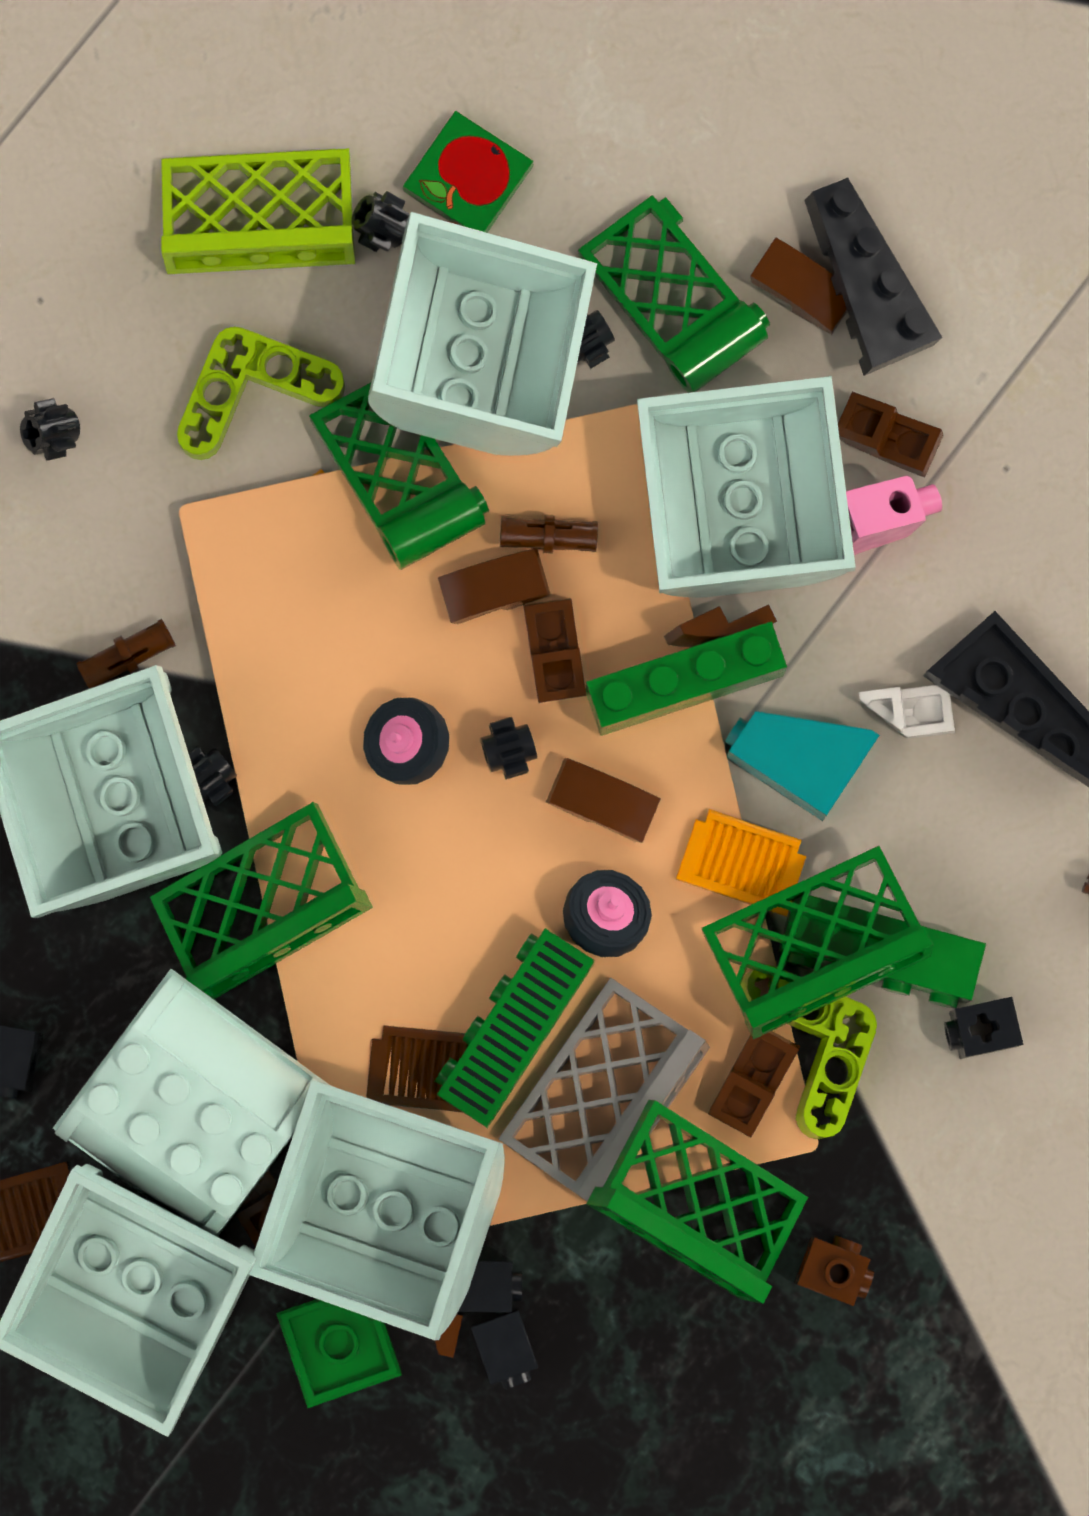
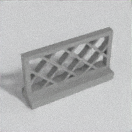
[499,978,710,1201]

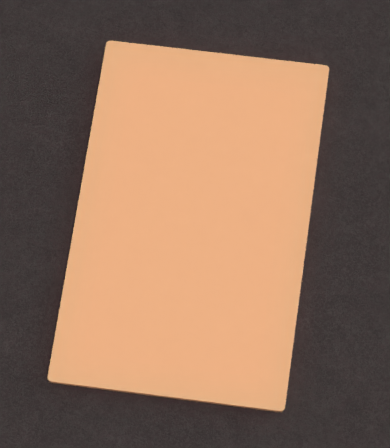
[179,404,818,1226]

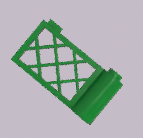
[578,195,770,393]
[309,382,489,570]

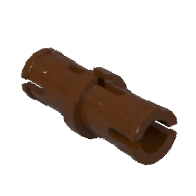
[500,515,598,554]
[76,618,176,689]

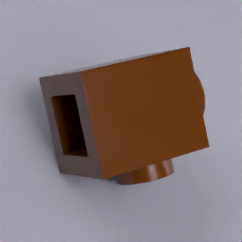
[794,1235,874,1306]

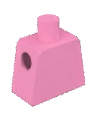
[846,476,942,555]

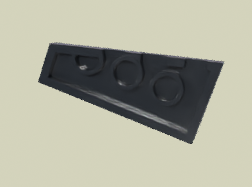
[804,178,943,376]
[923,611,1089,787]

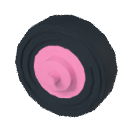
[363,698,450,785]
[563,870,652,957]

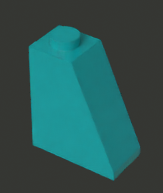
[725,711,880,821]

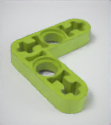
[177,326,345,460]
[741,965,877,1139]

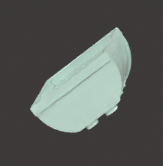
[368,212,597,456]
[637,376,856,598]
[0,665,222,918]
[52,969,329,1237]
[249,1080,505,1340]
[0,1164,257,1437]

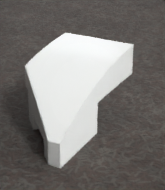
[859,685,955,738]

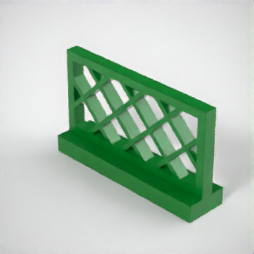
[150,802,373,1000]
[702,846,933,1039]
[586,1100,808,1304]

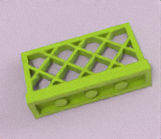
[161,148,355,274]

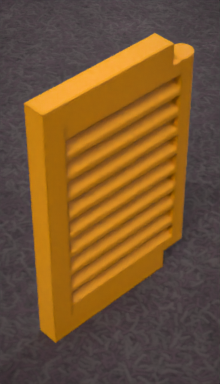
[676,809,807,917]

